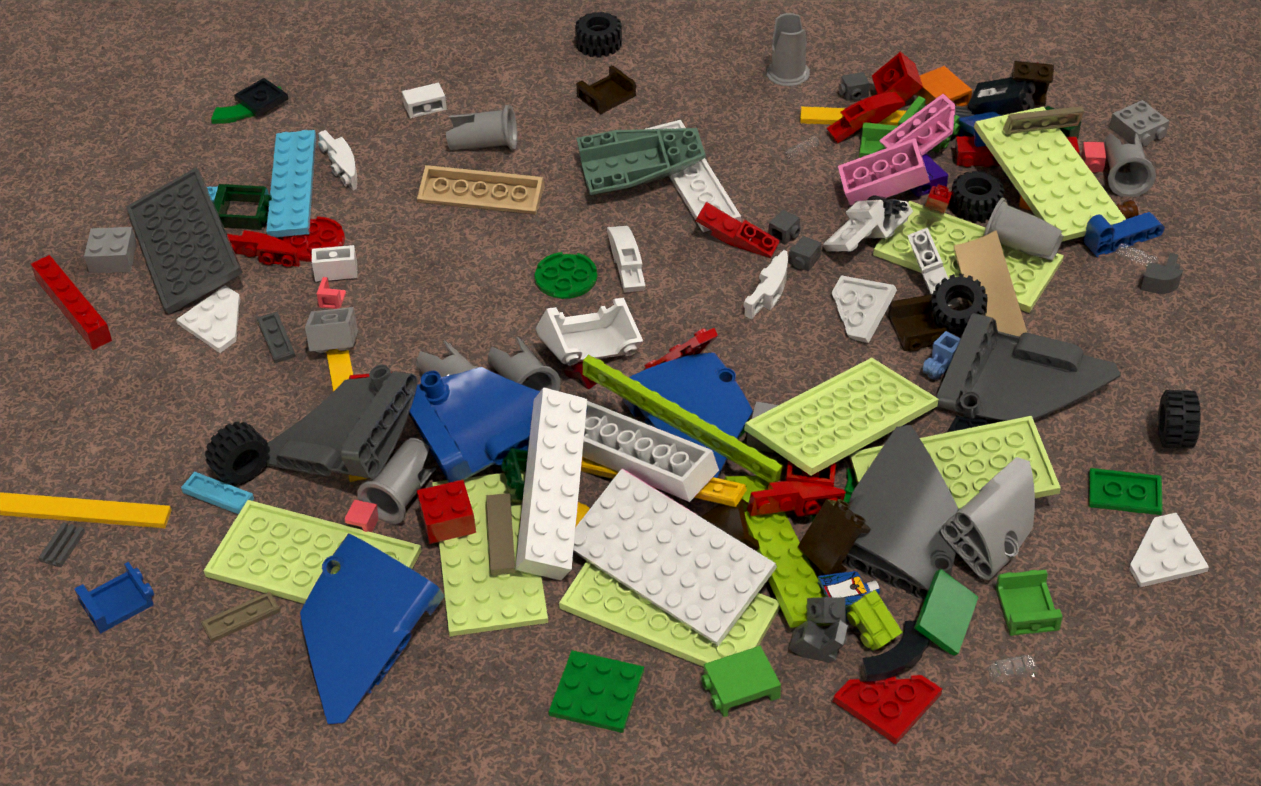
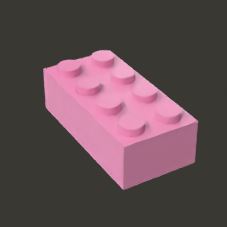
[838,138,930,205]

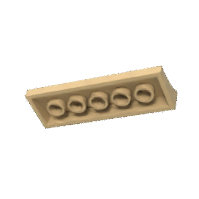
[417,165,545,214]
[954,231,1027,337]

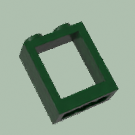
[214,184,272,230]
[502,448,528,500]

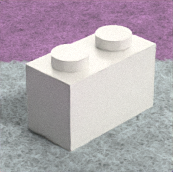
[402,83,447,118]
[312,245,357,282]

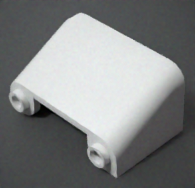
[536,298,643,365]

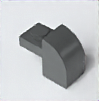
[1141,253,1183,294]
[789,620,848,663]

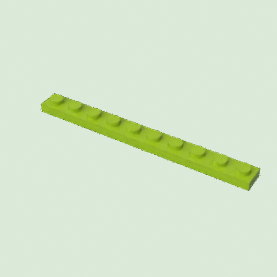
[583,354,782,483]

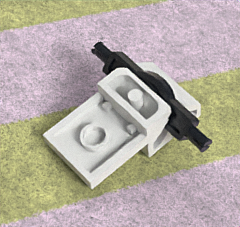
[823,195,914,252]

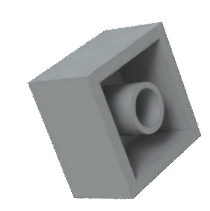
[84,227,137,273]
[305,307,358,353]

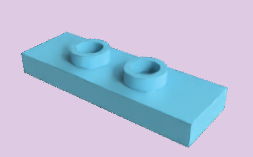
[181,471,254,514]

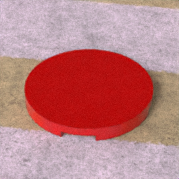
[283,216,345,262]

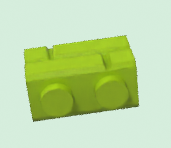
[845,590,903,651]

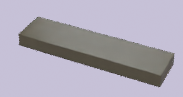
[1003,106,1084,134]
[486,493,516,575]

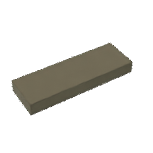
[201,592,280,643]

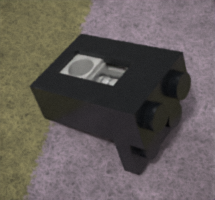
[968,77,1035,116]

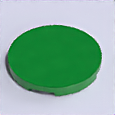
[534,252,597,299]

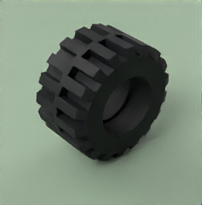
[575,12,622,58]
[950,171,1004,223]
[932,274,988,334]
[1158,390,1201,449]
[205,421,270,486]

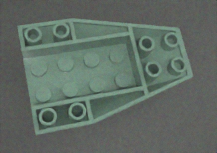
[576,128,706,196]

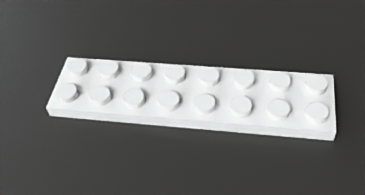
[646,120,741,232]

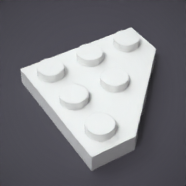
[832,276,897,343]
[176,285,240,353]
[1129,513,1209,587]

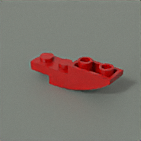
[827,92,906,143]
[925,185,952,214]
[695,202,780,258]
[227,230,300,267]
[747,481,846,516]

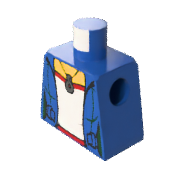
[818,571,880,624]

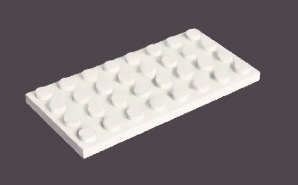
[573,469,777,646]

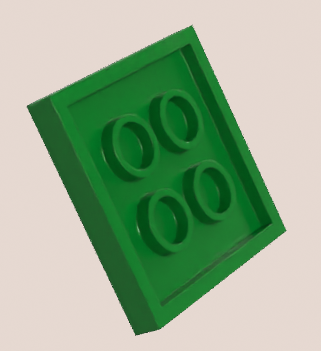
[549,650,644,733]

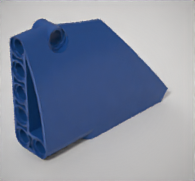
[623,352,753,478]

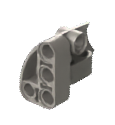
[941,457,1035,580]

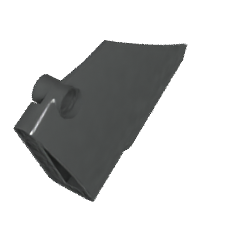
[936,313,1121,421]
[266,364,417,479]

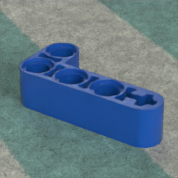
[1084,212,1165,257]

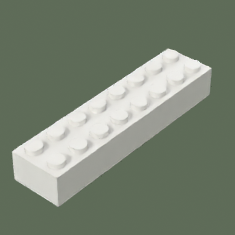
[515,387,587,580]
[582,401,719,502]

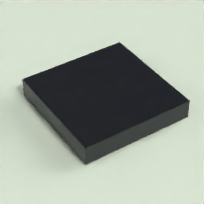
[234,78,289,117]

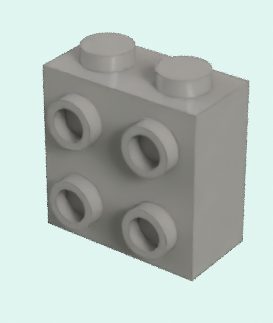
[1110,100,1169,146]

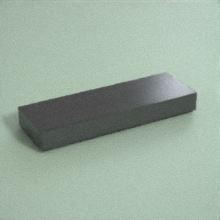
[257,312,296,363]

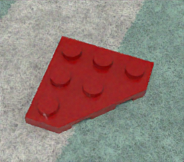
[644,328,718,370]
[833,675,942,744]

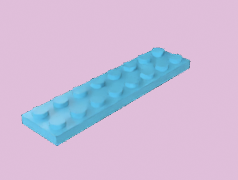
[266,130,316,237]

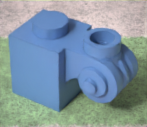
[923,331,961,380]

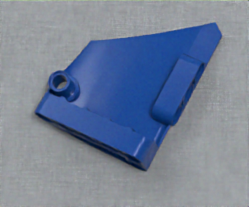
[409,367,588,483]
[300,533,445,724]

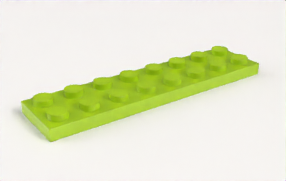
[724,476,834,628]

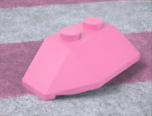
[879,94,955,156]

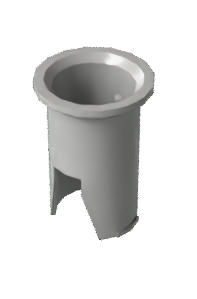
[767,13,810,86]
[446,104,518,150]
[1104,133,1156,197]
[984,198,1064,260]
[488,337,560,391]
[416,340,478,377]
[357,438,436,525]

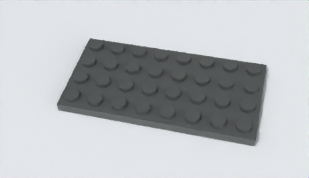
[126,167,243,314]

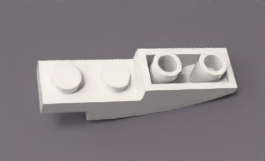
[318,130,357,190]
[607,226,645,293]
[907,228,959,308]
[743,250,788,319]

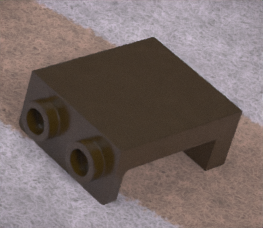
[1010,61,1054,106]
[576,65,637,115]
[888,294,948,351]
[701,498,760,551]
[797,499,871,575]

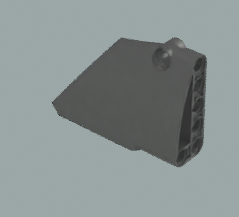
[842,425,959,600]

